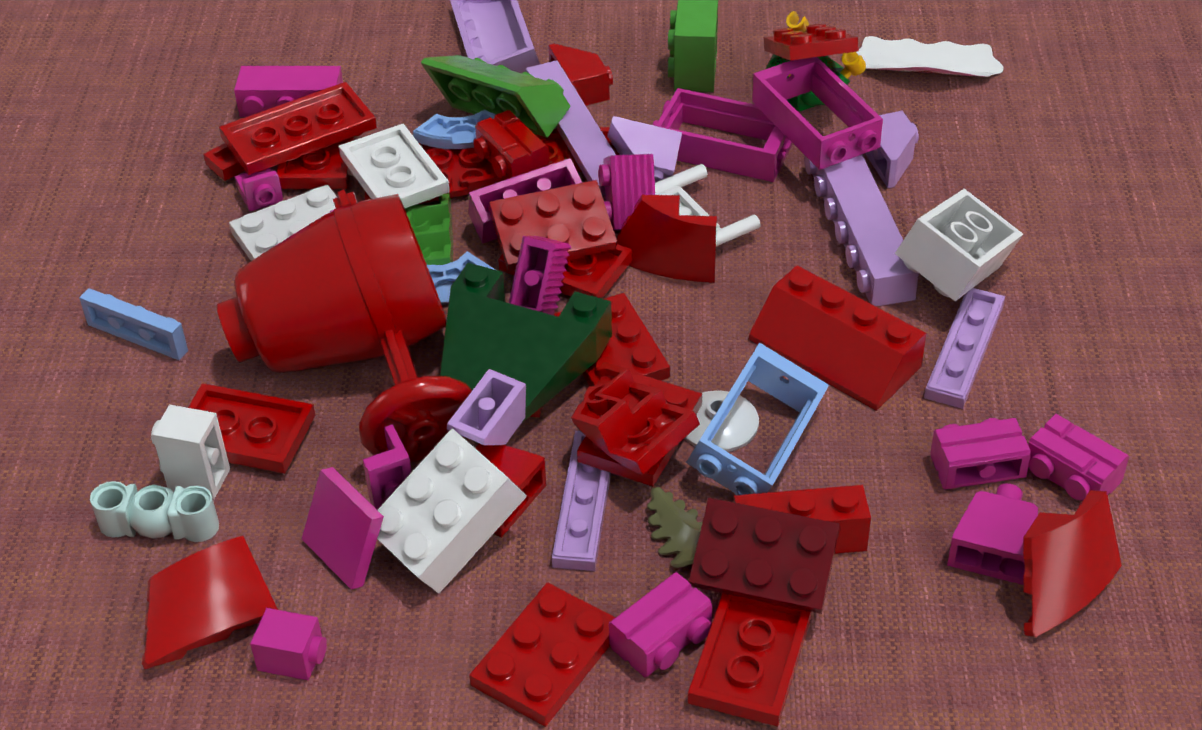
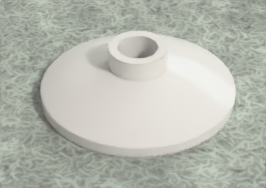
[684,390,759,452]

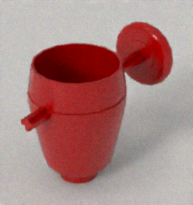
[216,190,472,462]

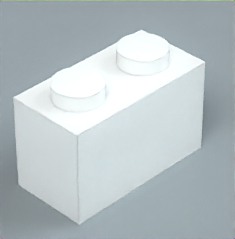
[151,404,230,499]

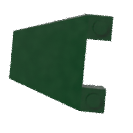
[440,263,612,423]

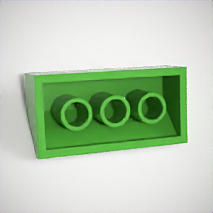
[421,55,571,138]

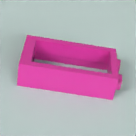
[752,57,883,170]
[652,88,793,182]

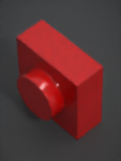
[203,143,245,181]

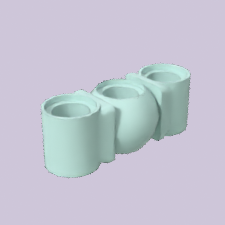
[90,481,219,542]

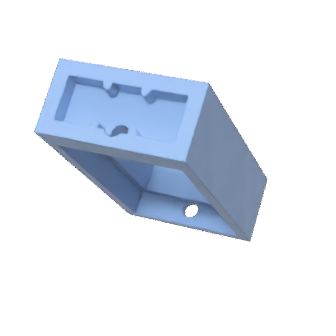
[686,343,829,495]

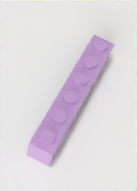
[804,136,919,306]

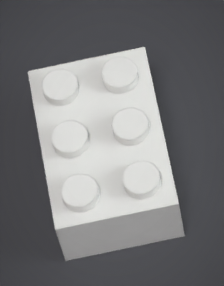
[894,189,1023,301]
[377,428,527,593]

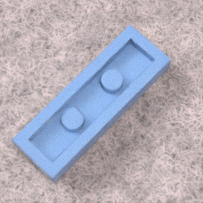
[79,288,188,360]

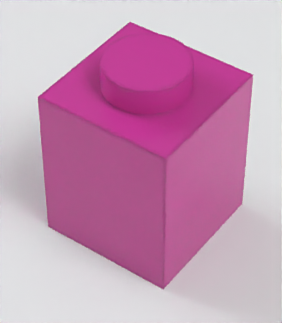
[250,608,327,681]

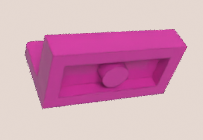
[363,424,412,510]

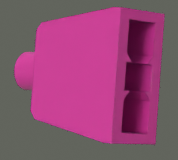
[947,483,1038,585]

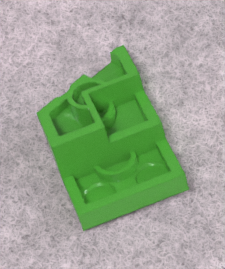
[405,193,453,265]

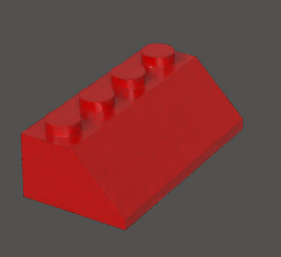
[749,265,926,411]

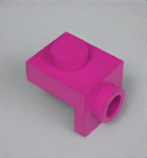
[235,168,283,212]

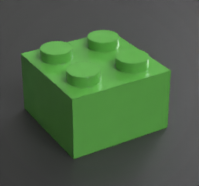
[668,0,718,92]

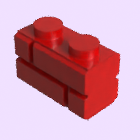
[473,110,549,179]

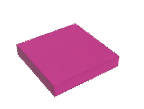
[302,467,384,590]

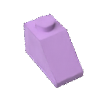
[865,110,919,188]
[607,116,682,183]
[447,369,526,445]

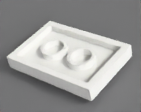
[339,124,450,208]
[229,185,337,261]

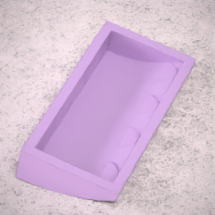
[450,0,540,73]

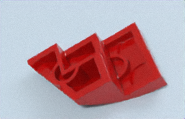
[616,194,717,283]
[571,362,700,475]
[1023,490,1122,637]
[142,536,278,670]

